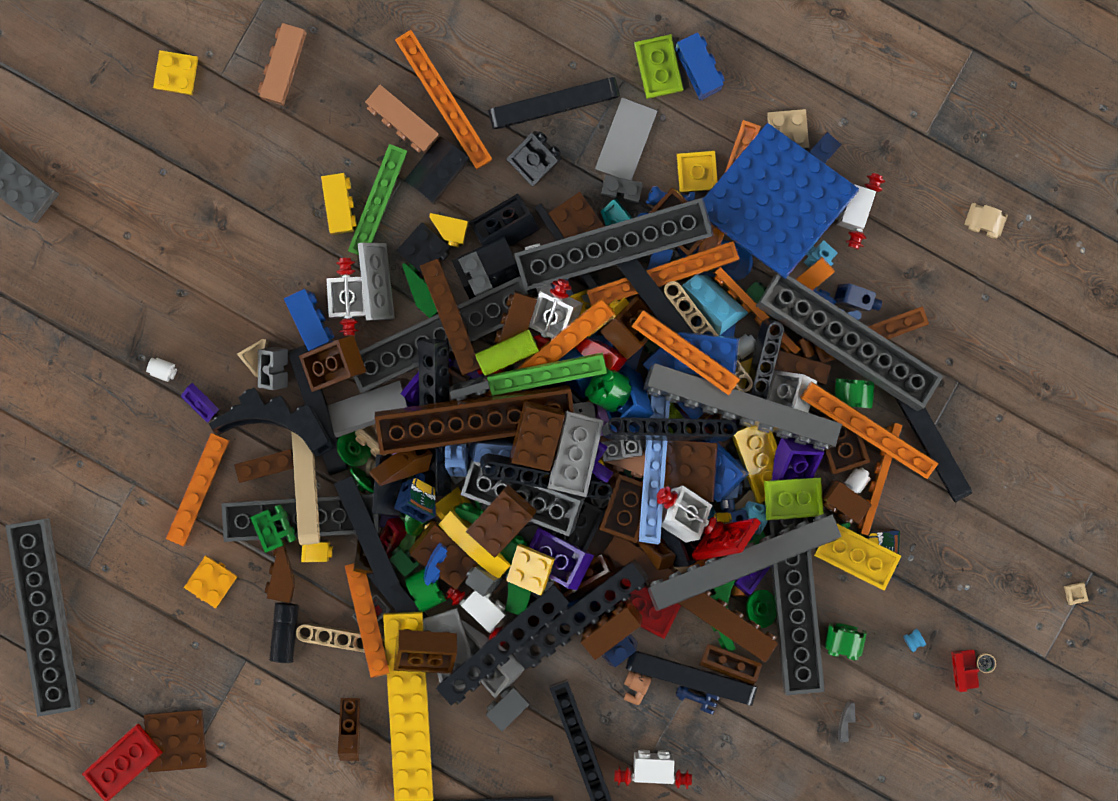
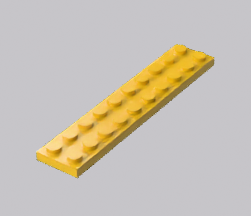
[383,612,434,801]

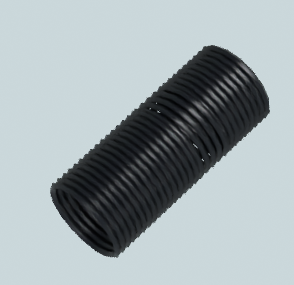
[269,603,299,663]

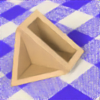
[237,339,269,377]

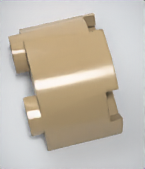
[964,203,1008,239]

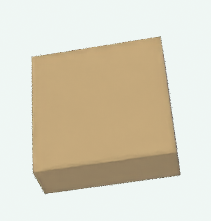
[1064,582,1089,605]

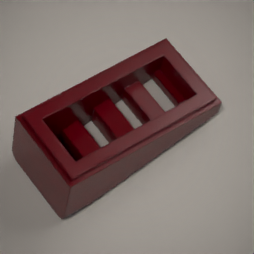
[380,517,407,559]

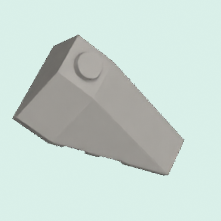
[462,620,525,699]

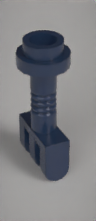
[676,686,720,715]

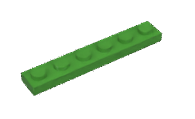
[348,144,408,255]
[487,352,607,396]

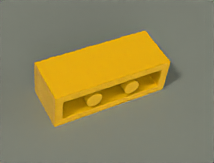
[321,173,357,235]

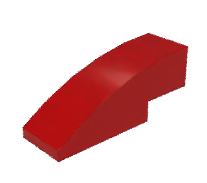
[575,338,627,371]

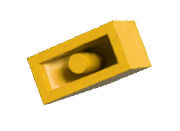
[429,213,468,248]
[301,541,333,562]

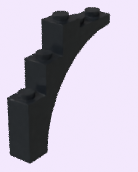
[209,387,334,457]

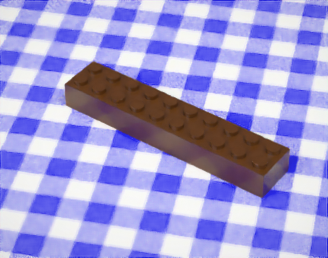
[374,384,574,455]

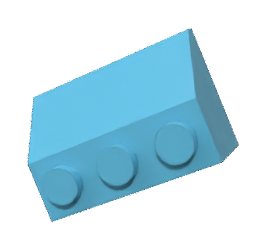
[682,275,748,335]

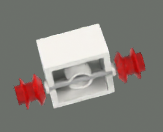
[836,173,885,250]
[327,258,366,336]
[529,279,583,350]
[657,486,723,542]
[445,587,506,646]
[614,750,692,789]

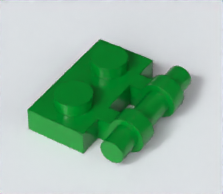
[250,504,296,553]

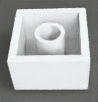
[767,370,817,413]

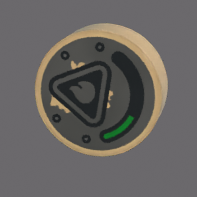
[976,653,996,673]

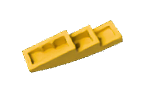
[438,510,511,578]

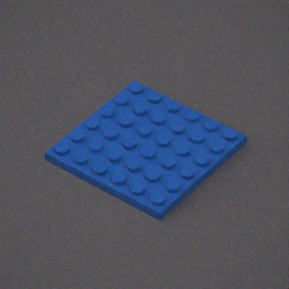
[703,123,859,279]

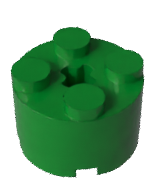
[585,367,631,412]
[835,378,874,408]
[405,568,446,612]
[824,623,867,660]

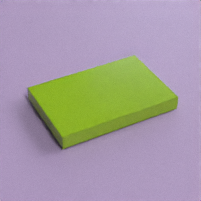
[634,34,684,99]
[764,478,823,520]

